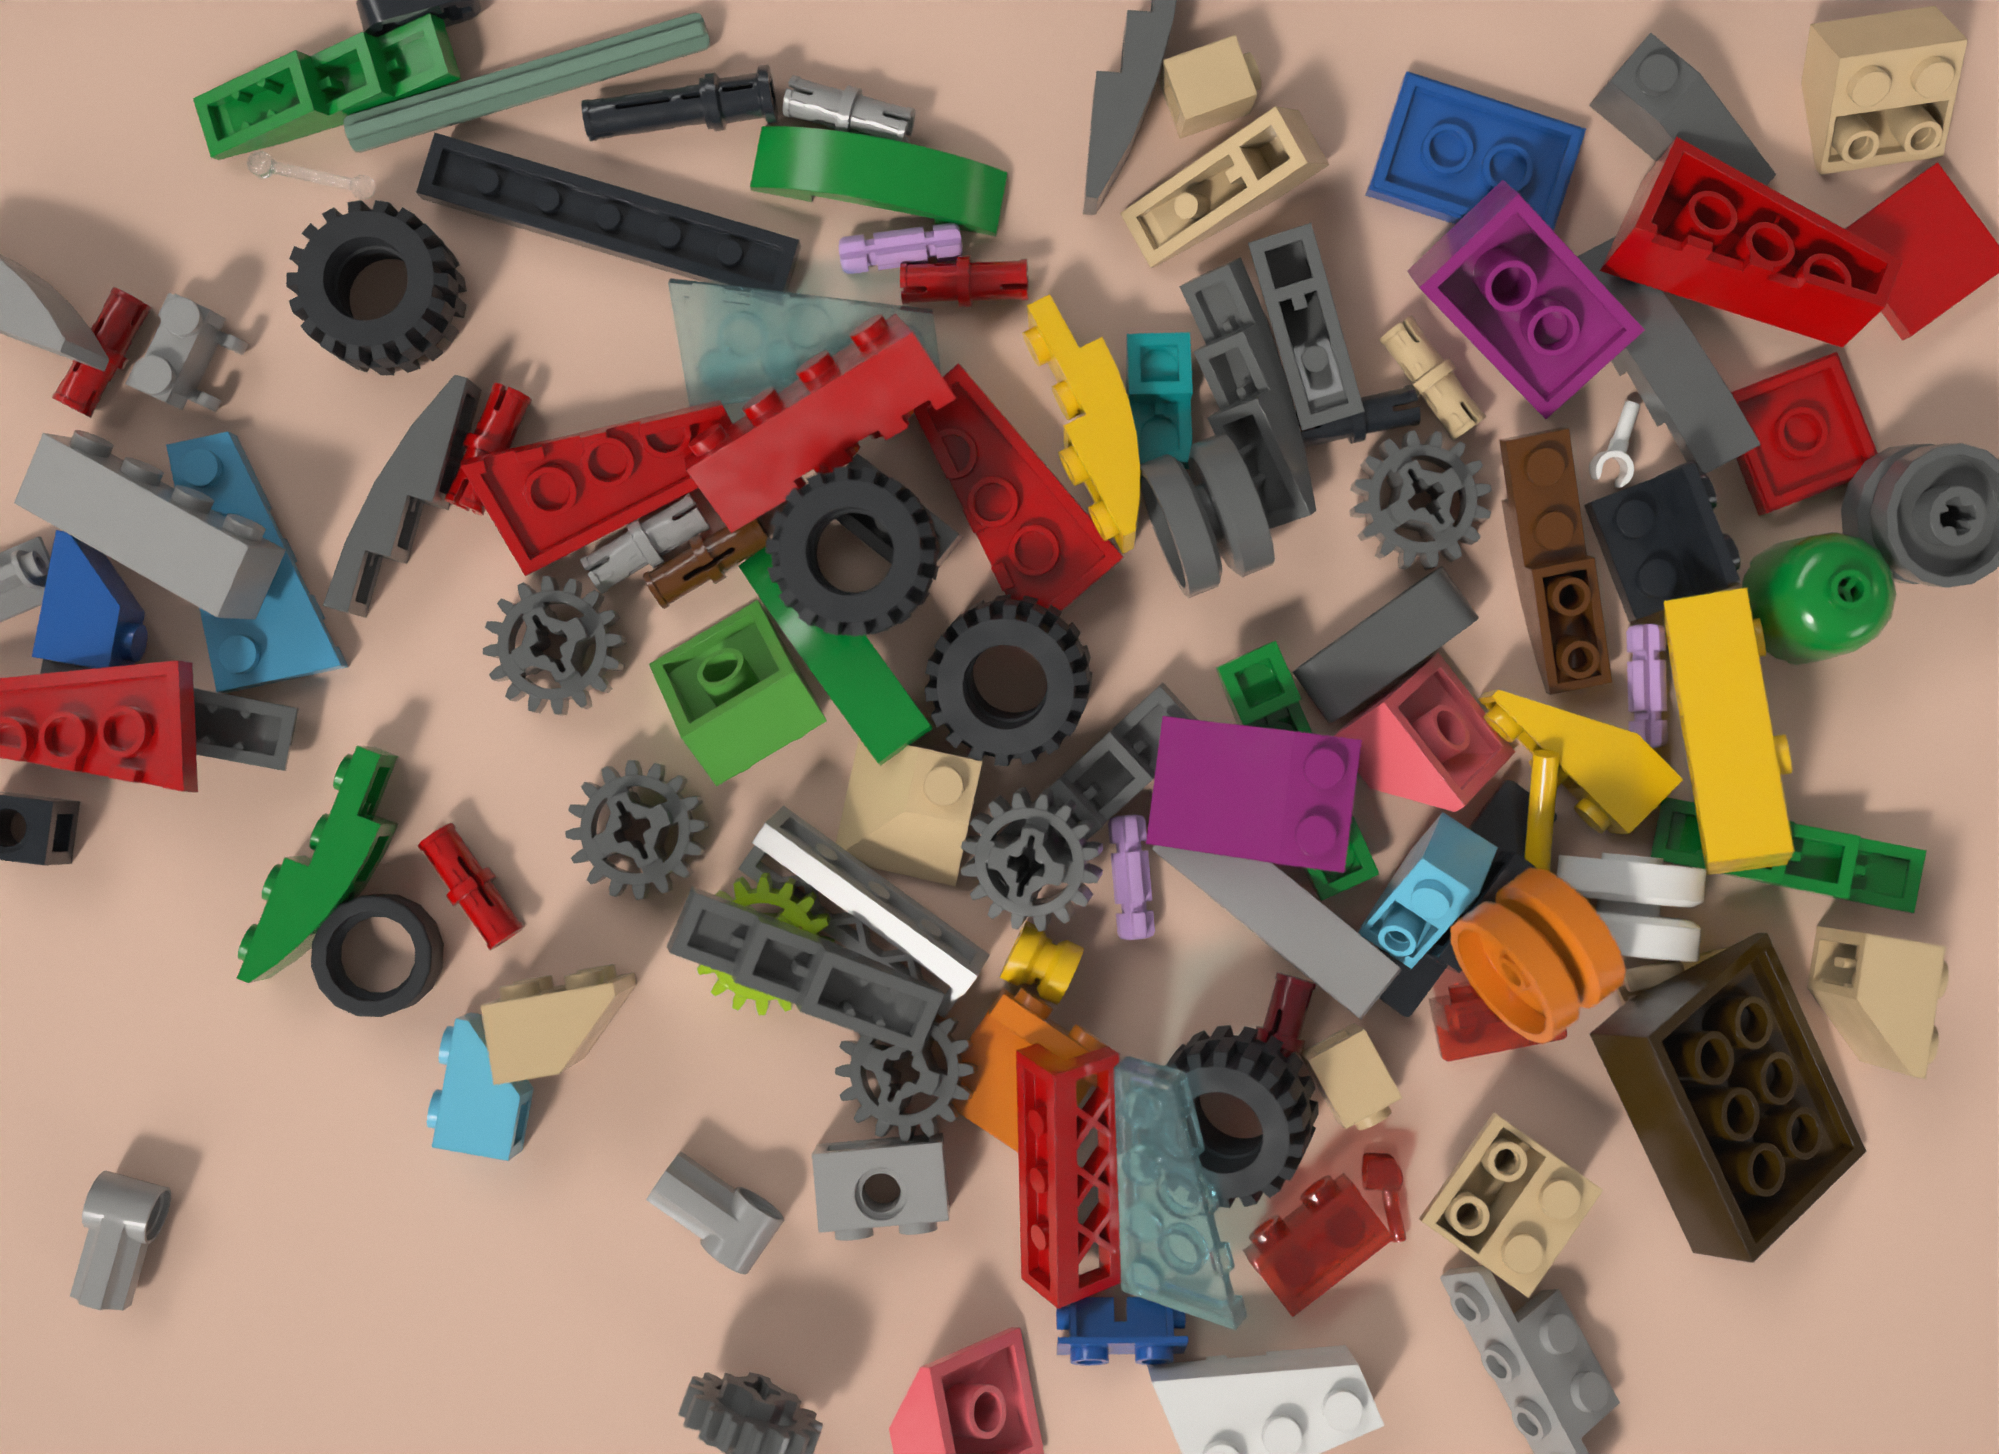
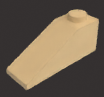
[1120,106,1329,268]

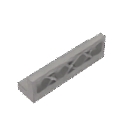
[739,806,990,1018]

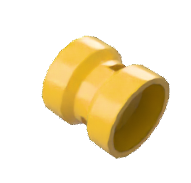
[999,921,1084,1005]

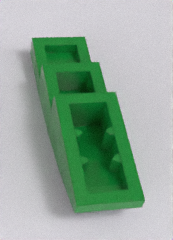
[193,13,461,160]
[1650,797,1927,914]

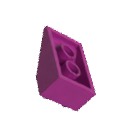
[1407,180,1645,419]
[1146,716,1361,873]

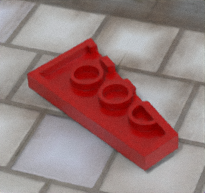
[914,363,1125,611]
[460,400,733,576]
[0,660,198,793]

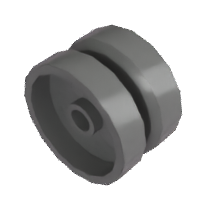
[1140,433,1275,598]
[1841,443,1999,588]

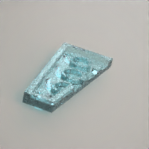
[668,278,941,407]
[1114,1056,1247,1330]

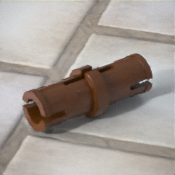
[643,518,771,609]

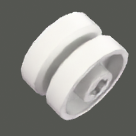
[1557,853,1707,961]

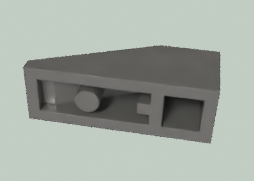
[1589,33,1776,186]
[1248,223,1365,430]

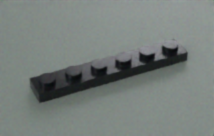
[416,132,801,306]

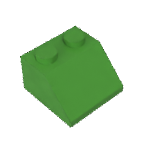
[649,600,827,786]

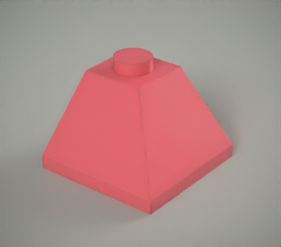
[1334,652,1515,812]
[889,1327,1044,1454]

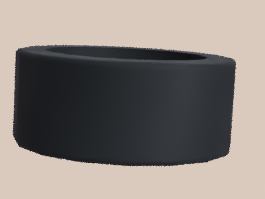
[311,894,444,1017]

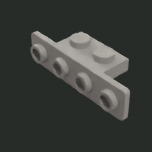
[1440,1266,1620,1454]

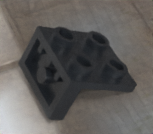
[1584,460,1741,622]

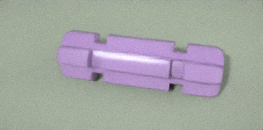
[838,223,963,274]
[1626,624,1668,748]
[1108,815,1155,940]

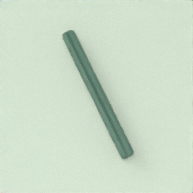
[343,13,710,153]

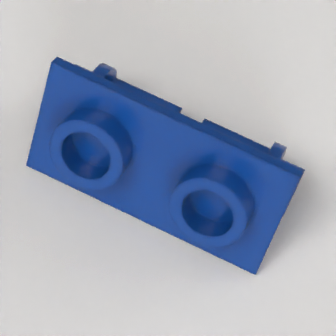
[1056,1296,1188,1366]

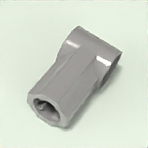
[646,1151,784,1275]
[70,1171,171,1311]

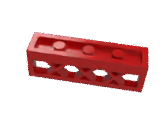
[1016,1043,1121,1309]

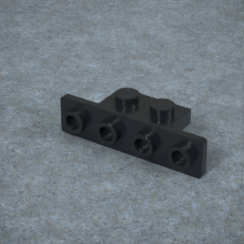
[1378,780,1557,1017]

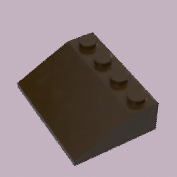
[1590,933,1866,1263]

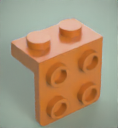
[938,987,1108,1153]

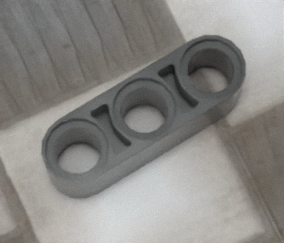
[1292,566,1479,724]

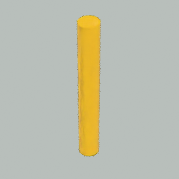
[1524,750,1560,872]

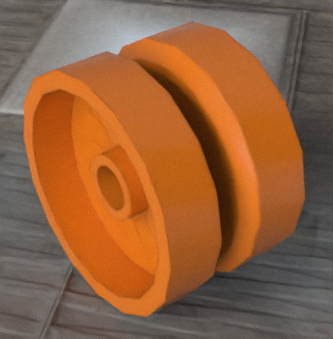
[1451,867,1626,1044]

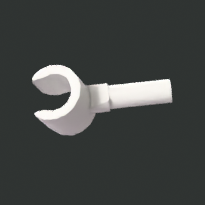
[1589,401,1640,488]

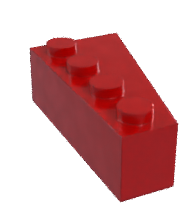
[1600,137,1903,348]
[684,313,956,533]

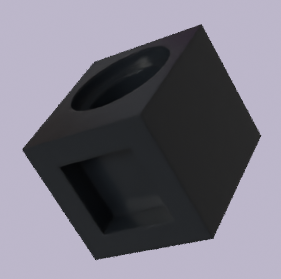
[0,792,80,866]

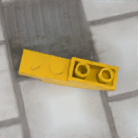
[1022,294,1140,554]

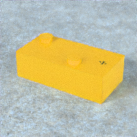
[1664,588,1794,875]

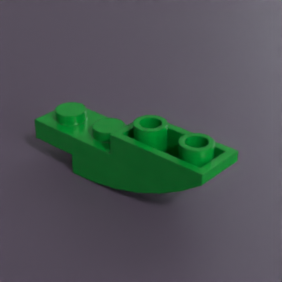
[236,745,398,983]

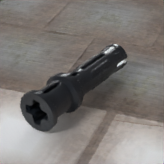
[581,65,778,142]

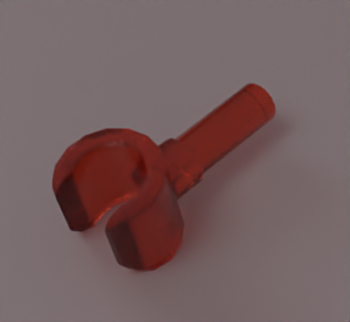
[1361,1153,1407,1243]

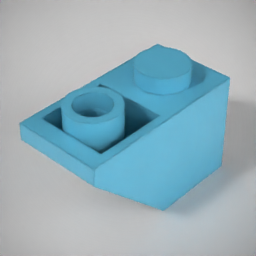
[1358,812,1497,969]
[427,1012,534,1161]

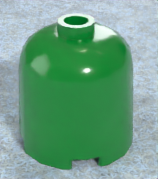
[1741,532,1897,665]

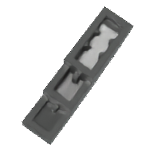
[1083,0,1177,215]
[1577,236,1761,474]
[1179,257,1316,529]
[323,375,482,618]
[40,659,299,771]
[970,683,1198,888]
[667,886,945,1054]

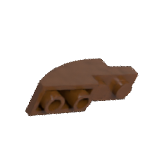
[1499,427,1612,695]

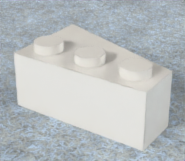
[1147,1345,1385,1454]

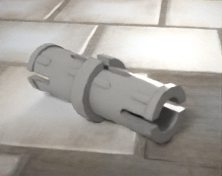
[783,75,915,143]
[580,493,711,594]

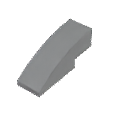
[0,254,109,371]

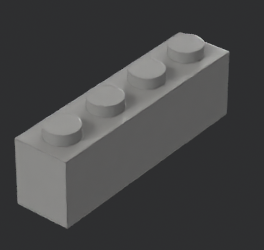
[14,430,286,619]

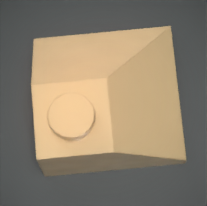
[836,738,983,886]

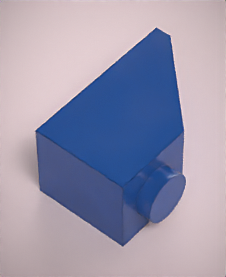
[32,530,148,668]

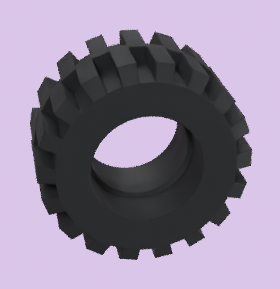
[286,200,467,375]
[766,466,940,636]
[925,594,1093,766]
[1142,1025,1318,1208]

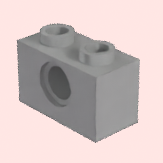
[812,1133,950,1241]

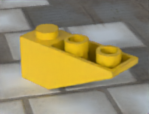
[1478,689,1683,834]

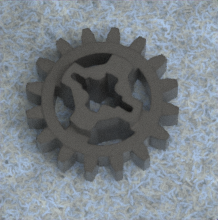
[1349,430,1492,570]
[483,576,627,716]
[565,760,709,900]
[961,787,1103,931]
[835,1013,978,1142]
[678,1372,823,1454]

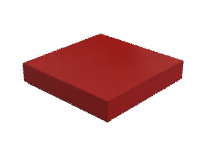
[1845,162,1999,341]
[1731,352,1878,516]

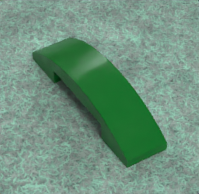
[750,126,1008,237]
[739,547,933,766]
[1216,641,1379,901]

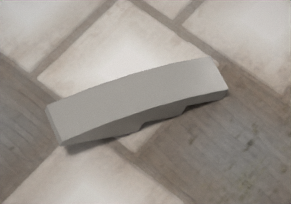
[1152,845,1401,1020]

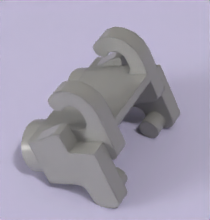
[125,293,248,412]

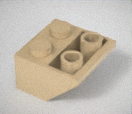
[1801,6,1968,175]
[1807,926,1949,1079]
[481,964,637,1085]
[1419,1112,1604,1298]

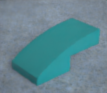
[1126,332,1193,469]

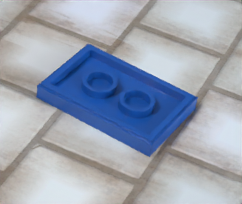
[1365,71,1586,231]

